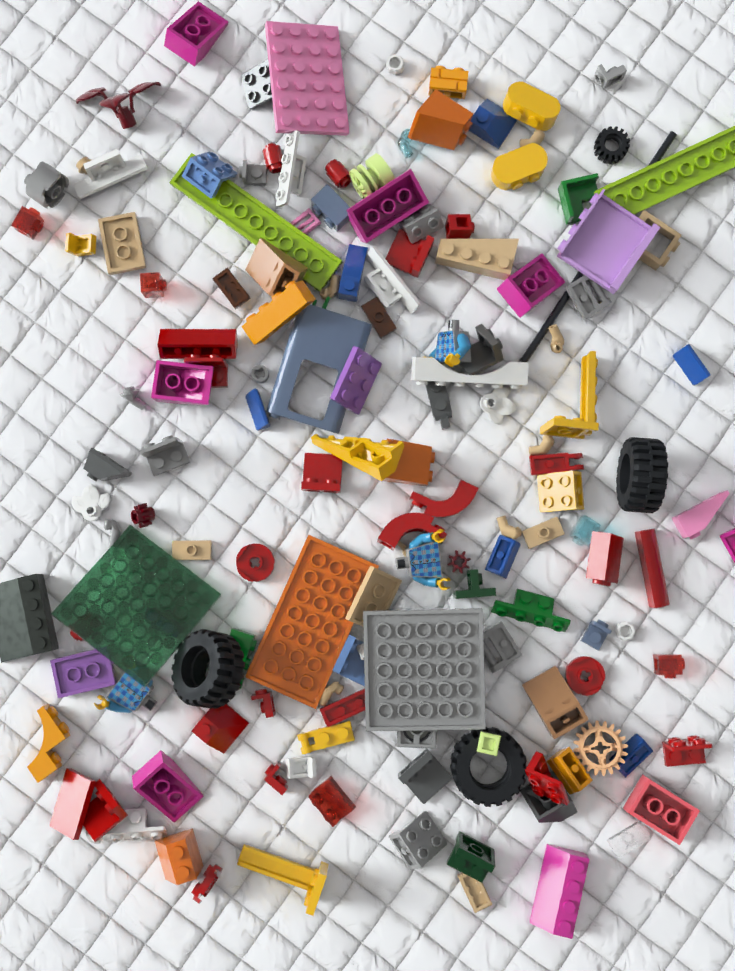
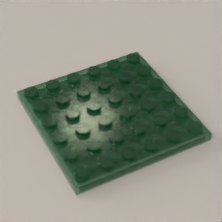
[51,525,221,688]

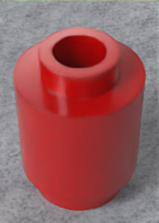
[262,143,283,174]
[325,159,351,188]

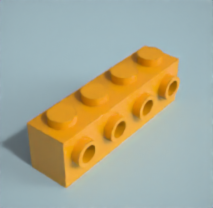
[242,280,316,345]

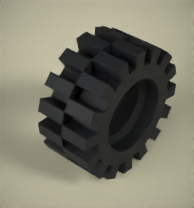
[594,126,630,164]

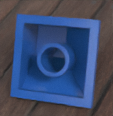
[469,99,517,149]

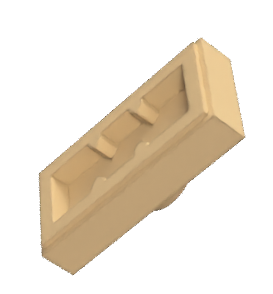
[522,517,565,549]
[172,540,212,560]
[457,872,493,913]

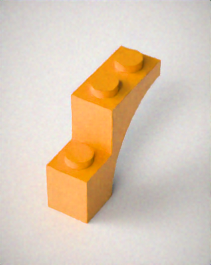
[27,704,71,783]

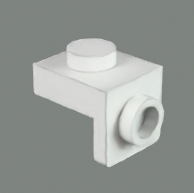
[286,756,318,779]

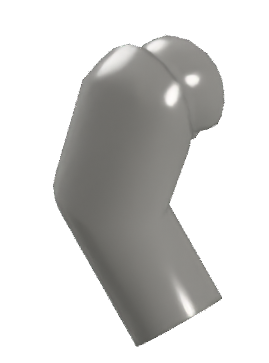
[104,519,121,548]

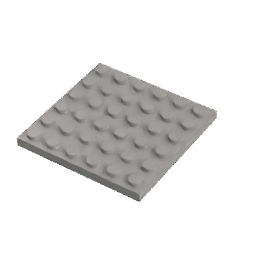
[363,608,486,731]

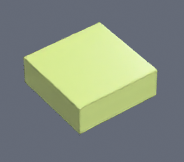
[477,731,501,756]

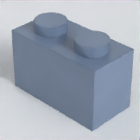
[311,184,350,232]

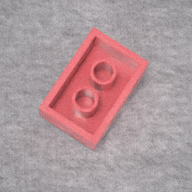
[623,774,700,845]

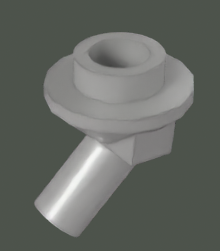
[120,386,146,410]

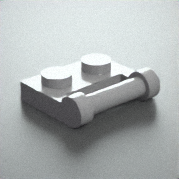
[565,275,612,320]
[483,621,522,673]

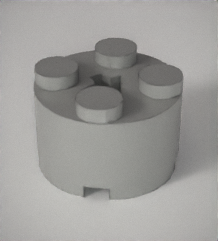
[24,161,69,209]

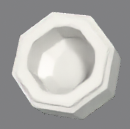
[386,54,404,75]
[615,621,635,641]

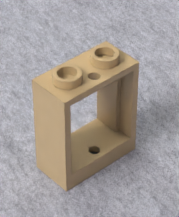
[638,210,682,271]

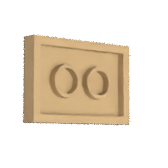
[98,212,146,275]
[345,565,402,627]

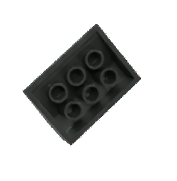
[0,574,59,663]

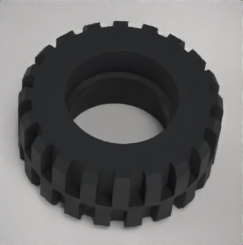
[616,437,668,513]
[171,629,245,709]
[450,727,527,807]

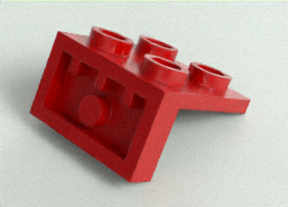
[385,229,435,278]
[184,355,228,388]
[301,453,343,493]
[662,736,713,767]
[525,751,569,805]
[83,779,128,842]

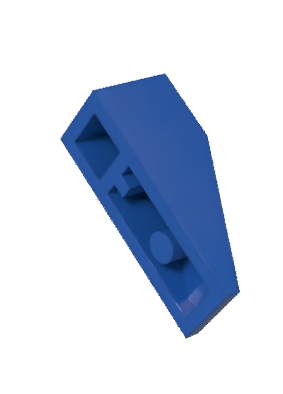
[338,244,368,302]

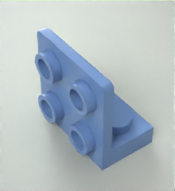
[182,152,238,199]
[332,635,365,686]

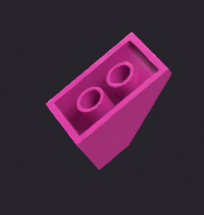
[164,1,229,67]
[497,253,565,318]
[151,360,214,405]
[132,750,204,823]

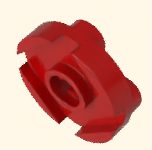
[236,543,275,582]
[565,656,605,696]
[191,864,223,904]

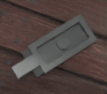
[425,381,452,430]

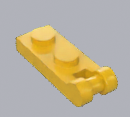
[297,720,355,754]

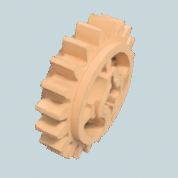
[573,720,628,776]

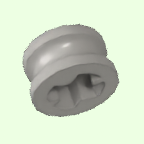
[251,365,269,383]

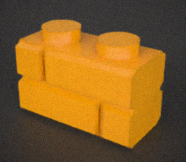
[428,66,468,99]
[547,746,593,795]

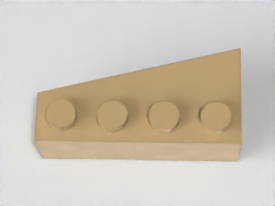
[435,239,519,280]

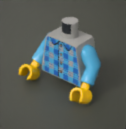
[424,320,471,367]
[395,529,451,590]
[94,655,157,713]

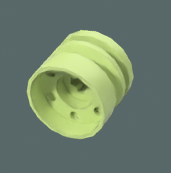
[349,153,395,199]

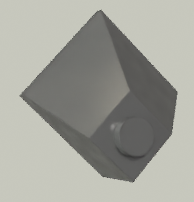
[83,448,132,481]
[520,771,578,823]

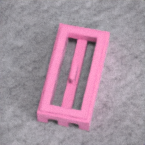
[291,208,321,235]

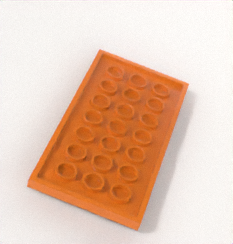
[245,535,379,709]

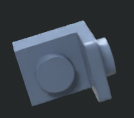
[580,619,612,651]

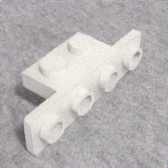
[276,130,307,207]
[74,149,148,199]
[364,246,420,314]
[86,808,168,844]

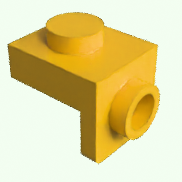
[65,233,96,256]

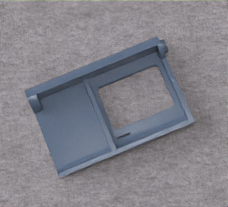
[266,304,372,434]

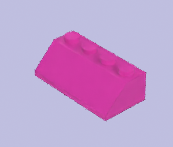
[347,169,429,243]
[530,844,590,939]

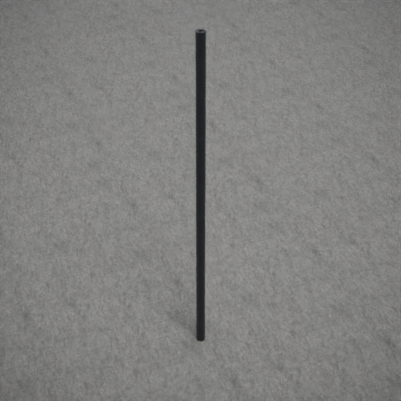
[520,131,677,362]

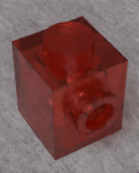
[11,206,44,240]
[140,272,167,298]
[653,653,685,678]

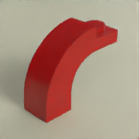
[409,480,479,518]
[377,513,447,551]

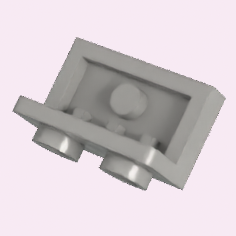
[399,204,444,243]

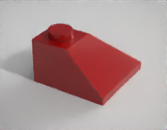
[191,704,249,754]

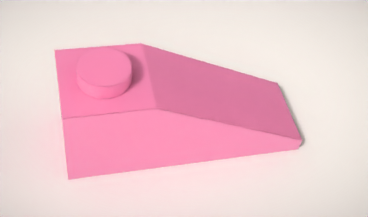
[672,490,730,540]

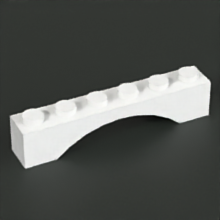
[411,357,529,389]

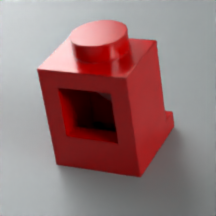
[445,214,475,239]

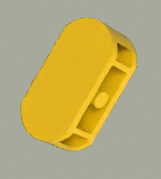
[503,82,561,131]
[491,143,548,190]

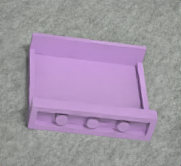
[557,189,661,294]

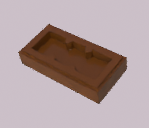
[212,268,251,310]
[361,297,397,339]

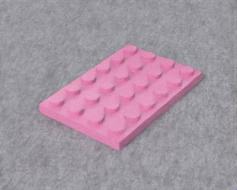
[265,21,349,136]

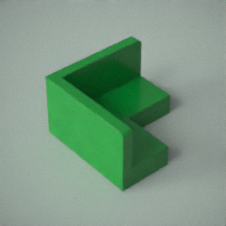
[558,173,599,225]

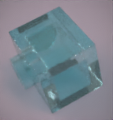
[569,515,601,546]

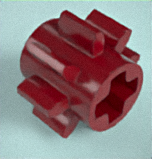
[131,503,155,528]
[447,550,471,574]

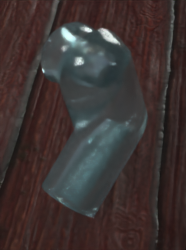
[398,129,413,158]

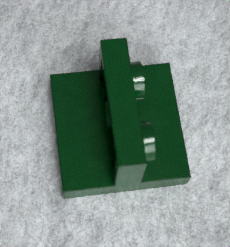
[453,569,496,599]
[447,831,495,883]

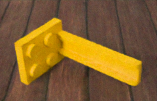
[540,351,599,439]
[237,844,329,916]

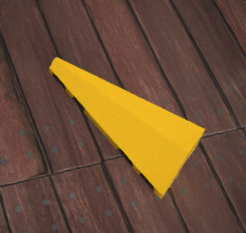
[311,434,404,481]

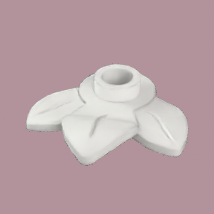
[480,387,516,424]
[72,484,110,522]

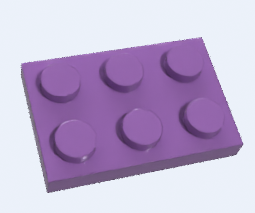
[330,346,382,415]
[50,646,117,698]

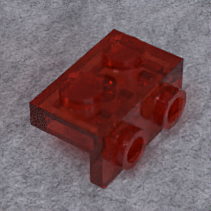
[308,776,356,827]

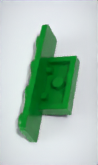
[491,589,571,632]

